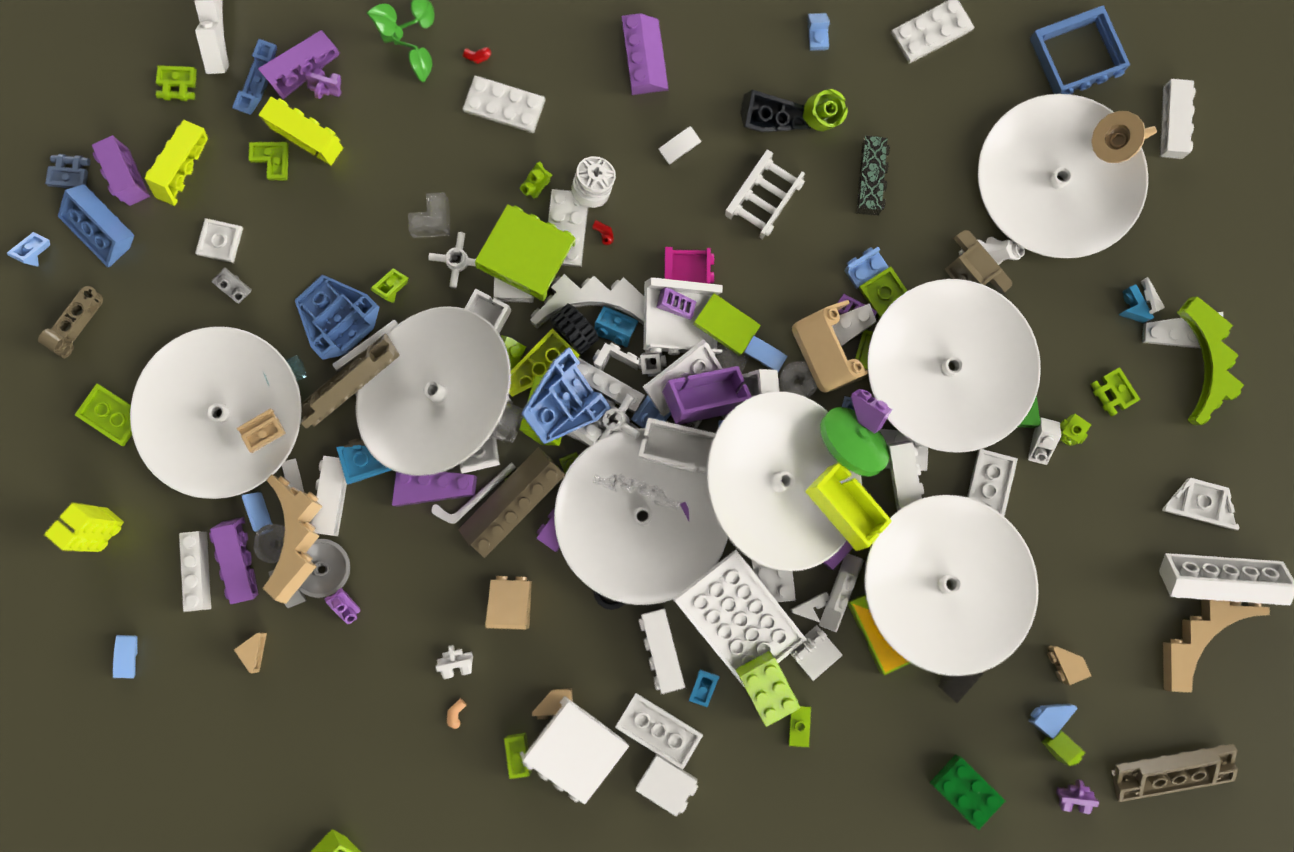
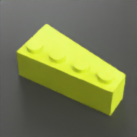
[144,120,208,206]

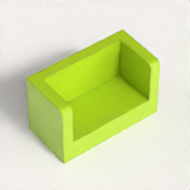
[504,733,532,779]

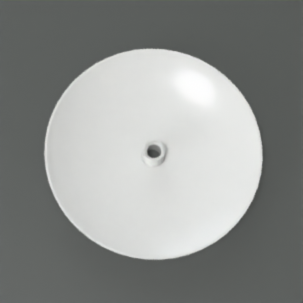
[978,94,1148,259]
[868,279,1041,452]
[356,306,511,476]
[130,327,302,499]
[707,392,862,571]
[554,428,728,605]
[865,495,1038,676]

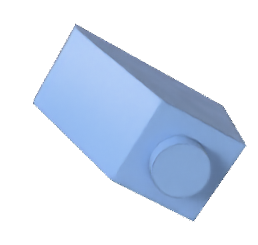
[1029,704,1078,739]

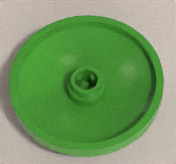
[820,407,889,476]

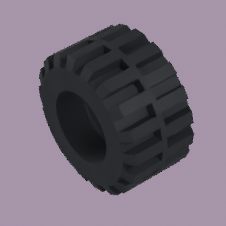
[550,303,599,355]

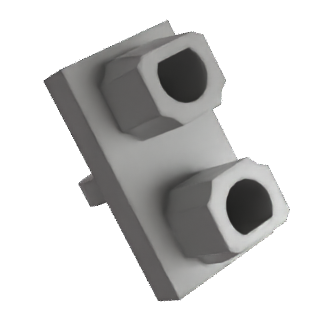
[211,267,252,304]

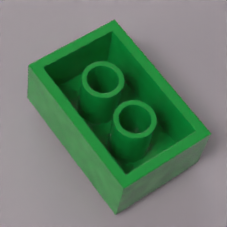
[929,754,1006,830]

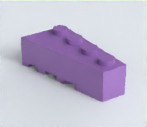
[258,30,340,99]
[392,472,477,507]
[209,517,258,604]

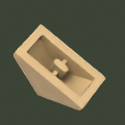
[234,632,267,673]

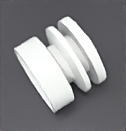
[571,156,616,208]

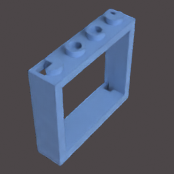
[1030,5,1130,94]

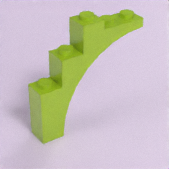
[1177,296,1244,425]

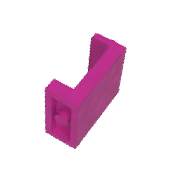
[665,247,714,284]

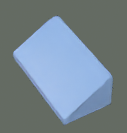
[242,492,273,532]

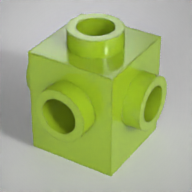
[1060,414,1091,446]

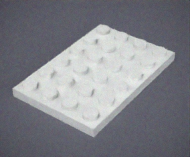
[674,550,807,688]

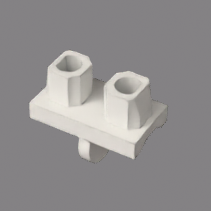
[436,645,473,679]

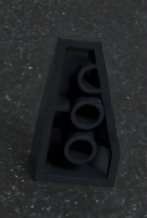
[740,90,813,132]

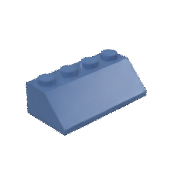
[58,184,134,267]

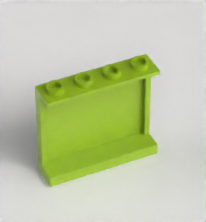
[475,204,575,302]

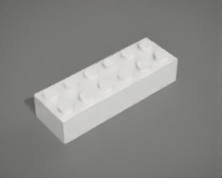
[1159,553,1294,605]

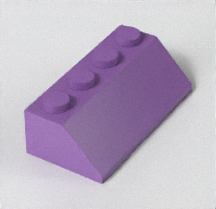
[622,13,668,95]

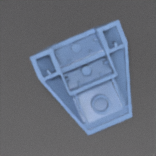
[295,275,379,360]
[521,347,611,444]

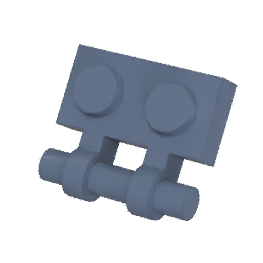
[45,154,90,188]

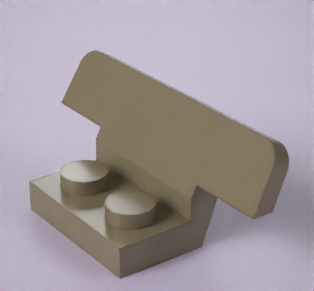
[944,230,1012,295]

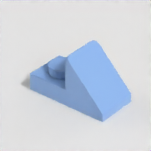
[808,13,830,50]
[7,232,50,267]

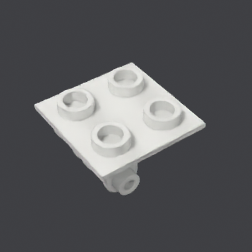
[790,625,842,681]

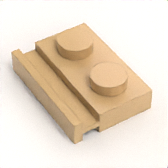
[237,409,286,453]

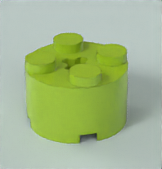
[803,89,848,132]

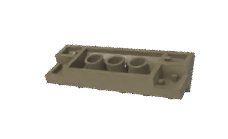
[301,333,400,429]
[458,447,565,558]
[1111,744,1238,802]

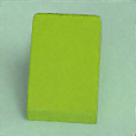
[371,268,409,303]

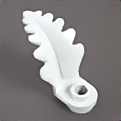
[959,237,1025,265]

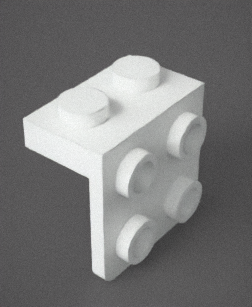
[593,343,639,371]

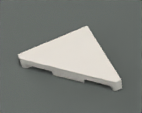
[1141,277,1165,314]

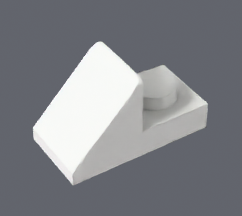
[790,592,830,622]

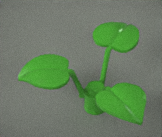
[367,0,434,82]

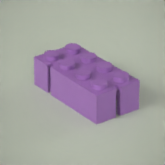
[662,366,752,425]

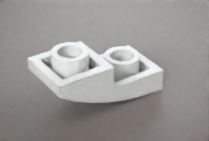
[659,126,702,164]

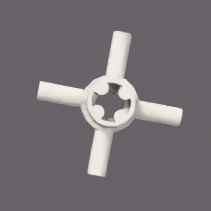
[429,232,476,289]
[599,394,640,440]

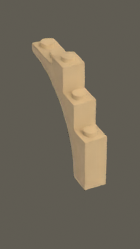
[263,474,323,604]
[1163,599,1270,692]

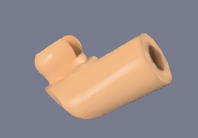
[447,698,467,729]

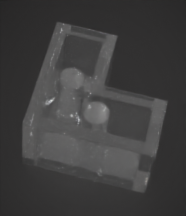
[408,192,450,238]

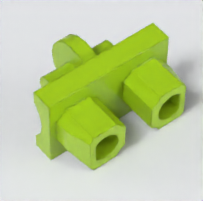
[520,162,552,199]

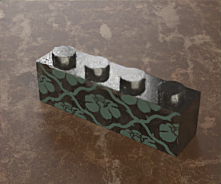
[856,135,890,216]

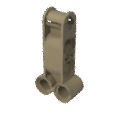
[38,286,103,358]

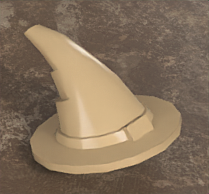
[1091,111,1157,163]

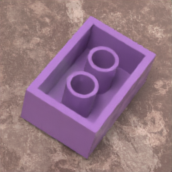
[92,135,150,206]

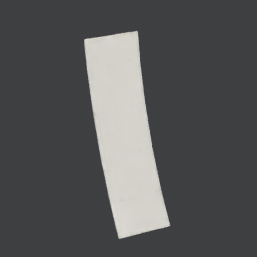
[282,458,304,492]

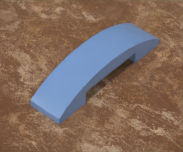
[232,39,277,115]

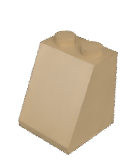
[485,576,532,630]

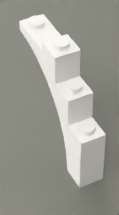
[194,0,229,74]
[530,274,644,329]

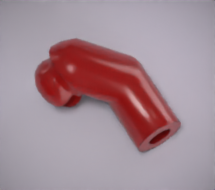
[463,47,491,64]
[592,220,614,245]

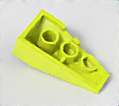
[509,328,580,397]

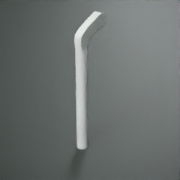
[431,462,516,524]

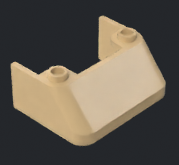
[792,300,868,393]

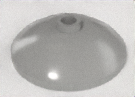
[298,539,350,598]

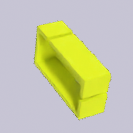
[259,97,343,166]
[805,462,892,551]
[44,503,124,552]

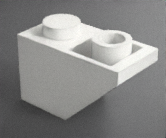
[1028,417,1061,465]

